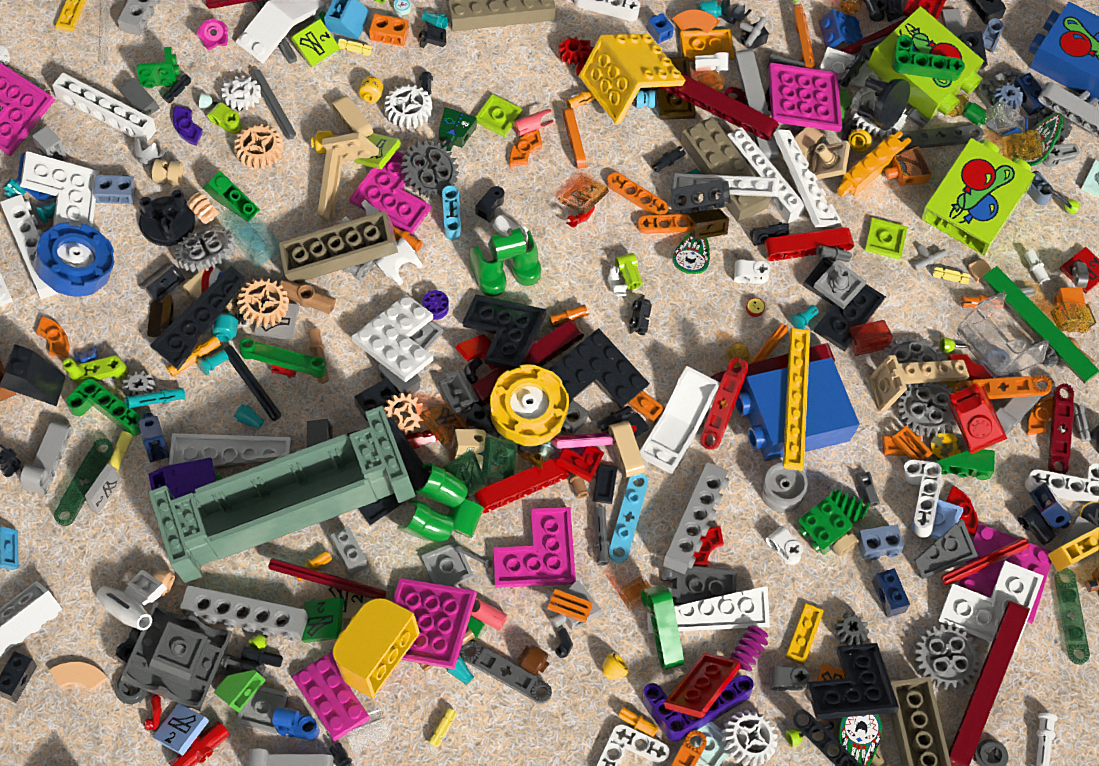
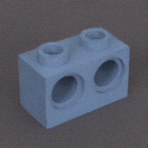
[94,174,136,204]
[856,524,904,560]

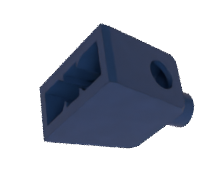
[138,413,169,463]
[1029,482,1072,529]

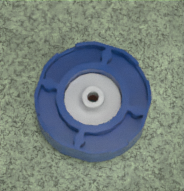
[34,222,115,297]

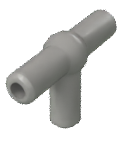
[739,17,767,47]
[913,245,947,271]

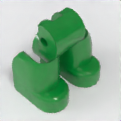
[469,228,542,297]
[397,463,484,542]

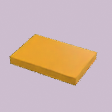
[679,29,735,62]

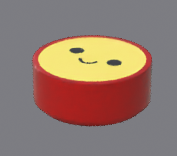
[746,298,765,317]

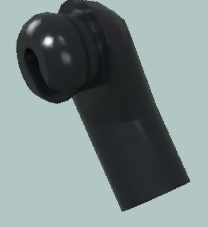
[841,118,858,141]
[464,357,483,384]
[555,628,573,658]

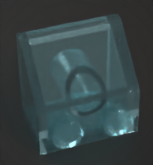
[233,223,281,268]

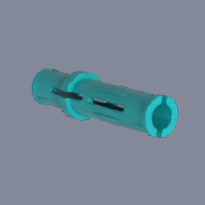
[125,387,185,409]

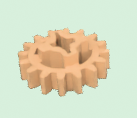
[383,393,425,435]

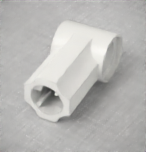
[695,52,730,72]
[493,214,528,241]

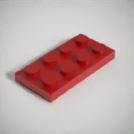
[664,652,741,718]

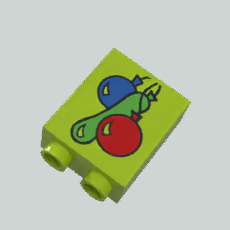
[867,6,984,121]
[921,138,1035,256]

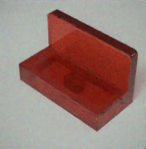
[849,320,893,356]

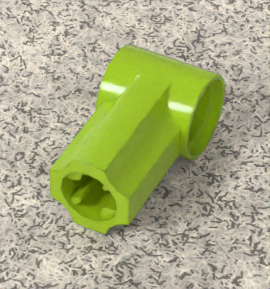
[615,253,643,290]

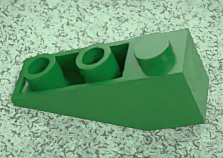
[203,171,260,222]
[935,449,995,480]

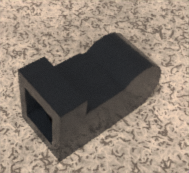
[475,186,505,223]
[465,403,497,437]

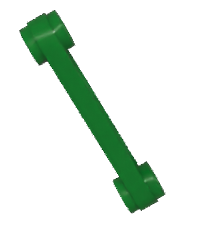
[239,338,327,378]

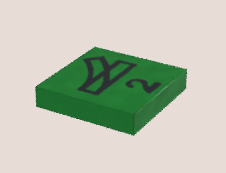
[301,597,344,643]

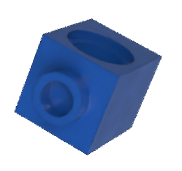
[647,13,674,44]

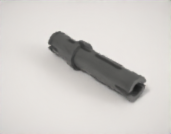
[593,506,610,566]

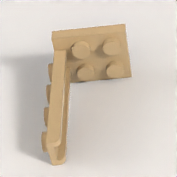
[317,132,379,223]
[869,355,969,411]

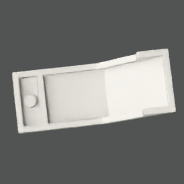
[236,0,327,63]
[640,366,720,474]

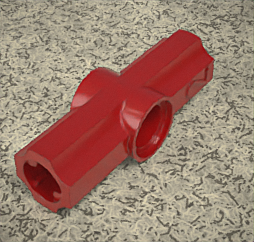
[168,721,230,766]

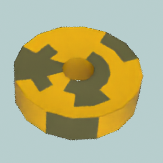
[929,433,961,461]

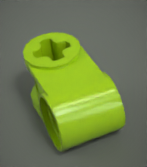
[207,102,242,134]

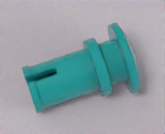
[35,201,56,224]
[790,304,819,330]
[197,349,229,376]

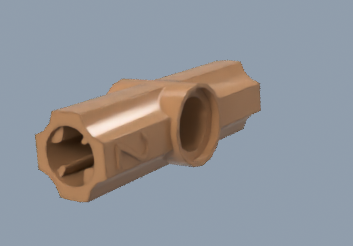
[279,279,336,314]

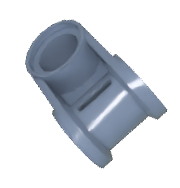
[982,18,1004,53]
[1027,170,1053,205]

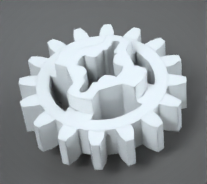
[221,76,261,111]

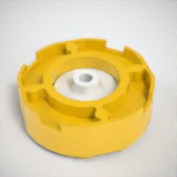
[490,365,569,446]

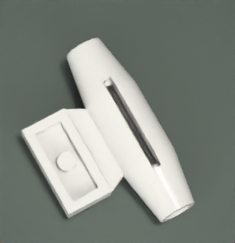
[96,570,167,630]

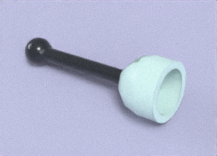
[199,93,243,111]

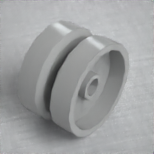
[761,463,808,513]

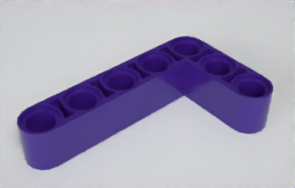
[642,675,754,741]

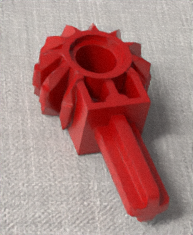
[558,36,594,66]

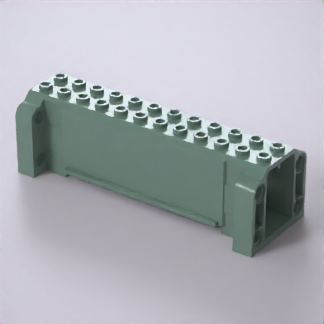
[149,406,416,583]

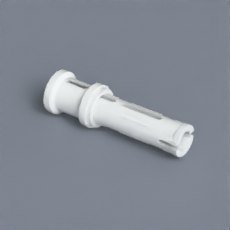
[1036,713,1057,766]

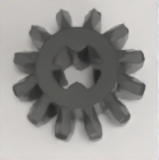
[834,612,869,645]

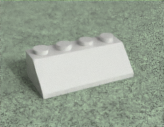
[0,581,62,659]

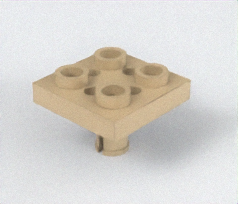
[811,141,850,179]

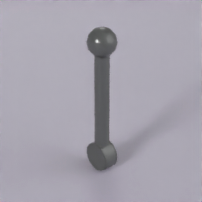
[454,544,492,568]

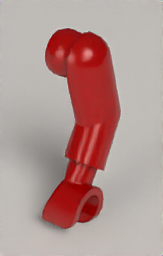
[566,200,595,228]
[144,693,162,730]

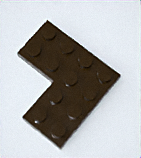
[640,57,696,120]

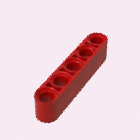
[763,227,854,261]
[474,457,570,513]

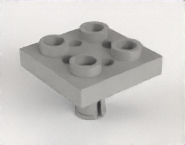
[814,260,867,309]

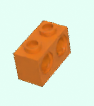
[369,14,409,47]

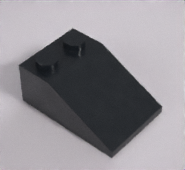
[0,344,66,406]

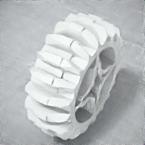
[384,84,432,129]
[721,710,778,766]

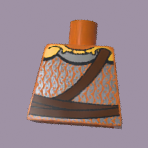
[885,146,932,186]

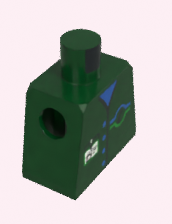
[439,107,477,151]

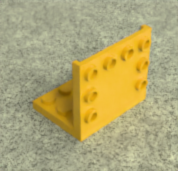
[579,33,686,124]

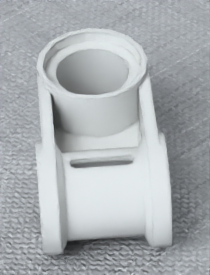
[734,260,770,284]
[766,526,803,565]

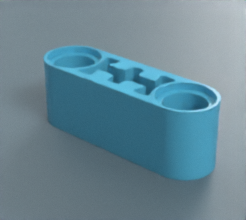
[442,186,461,240]

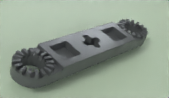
[899,125,984,150]
[460,641,552,704]

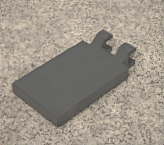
[661,566,737,605]

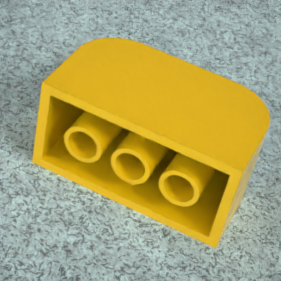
[333,599,420,699]

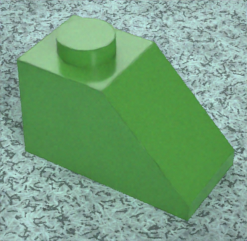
[214,670,266,713]

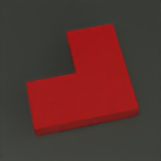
[455,334,498,370]
[555,446,605,482]

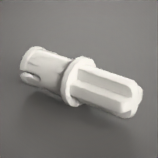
[1024,249,1050,285]

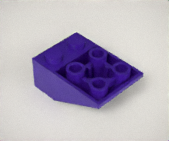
[148,457,217,499]

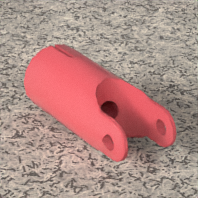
[513,109,554,136]
[471,598,508,631]

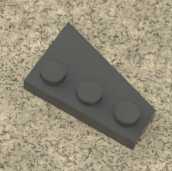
[914,519,978,579]

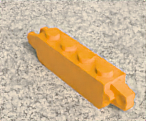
[836,131,911,198]

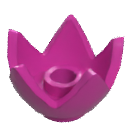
[197,19,228,50]

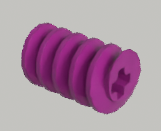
[730,625,769,672]

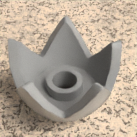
[134,138,167,166]

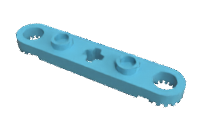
[608,473,648,563]

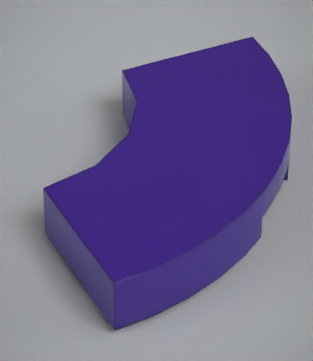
[173,106,203,146]

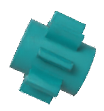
[3,178,26,199]

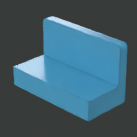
[0,526,19,570]

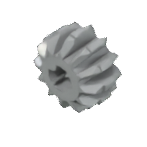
[122,371,156,396]

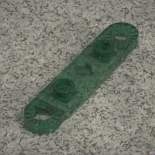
[54,438,113,526]
[1054,568,1090,665]

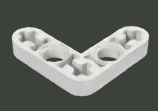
[597,725,670,766]

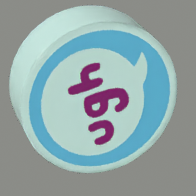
[394,0,411,15]

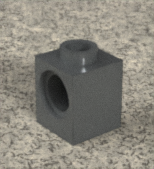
[561,400,589,435]

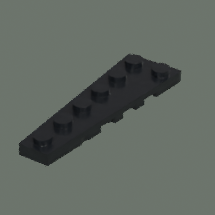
[149,266,246,371]

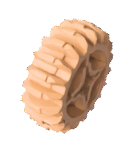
[234,123,284,170]
[237,278,289,328]

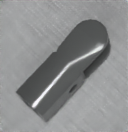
[856,471,880,507]

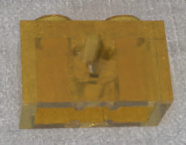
[1002,130,1043,161]
[1050,302,1097,333]

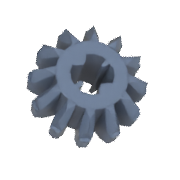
[992,82,1023,113]

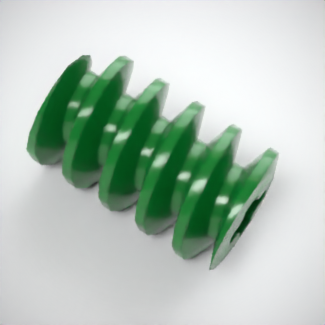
[829,487,870,524]

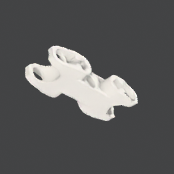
[342,200,423,285]

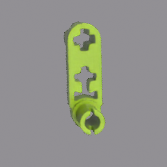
[62,356,129,384]

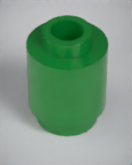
[962,102,989,126]

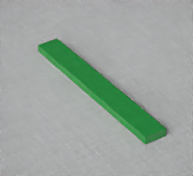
[982,266,1099,384]

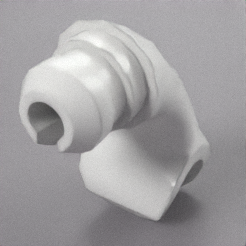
[607,266,628,296]

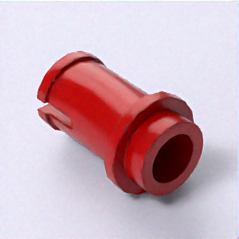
[271,365,297,379]

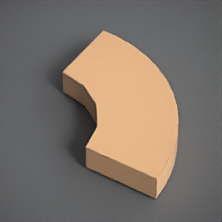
[49,662,108,692]

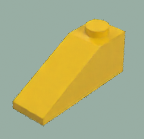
[1048,527,1099,572]

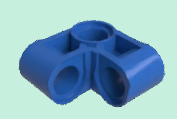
[272,706,320,741]

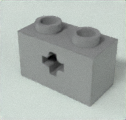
[32,126,67,161]
[331,526,367,576]

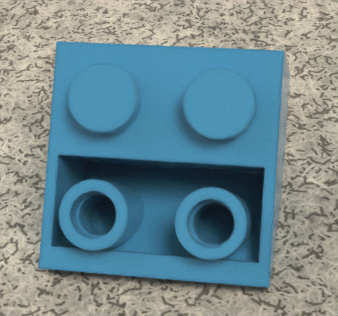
[324,0,371,40]

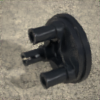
[857,76,910,131]
[139,190,196,246]

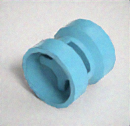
[636,90,655,108]

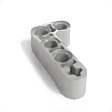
[996,384,1045,435]
[20,421,73,495]
[248,748,334,766]

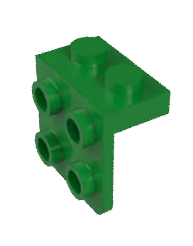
[136,47,180,88]
[798,497,853,555]

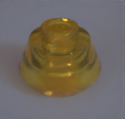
[725,342,751,367]

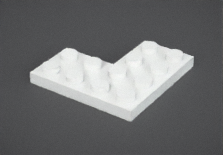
[20,151,99,227]
[351,294,433,382]
[938,561,1044,652]

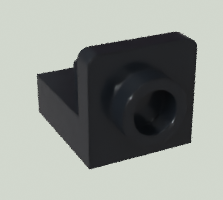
[418,24,447,48]

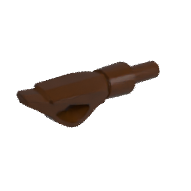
[516,448,543,470]

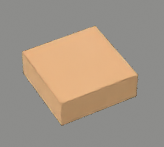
[967,258,992,282]

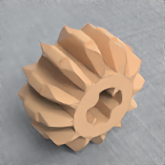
[187,192,217,224]

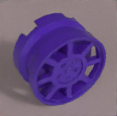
[422,290,449,320]

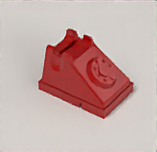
[948,383,1008,454]

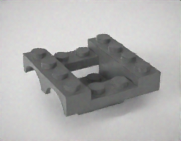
[121,602,232,711]

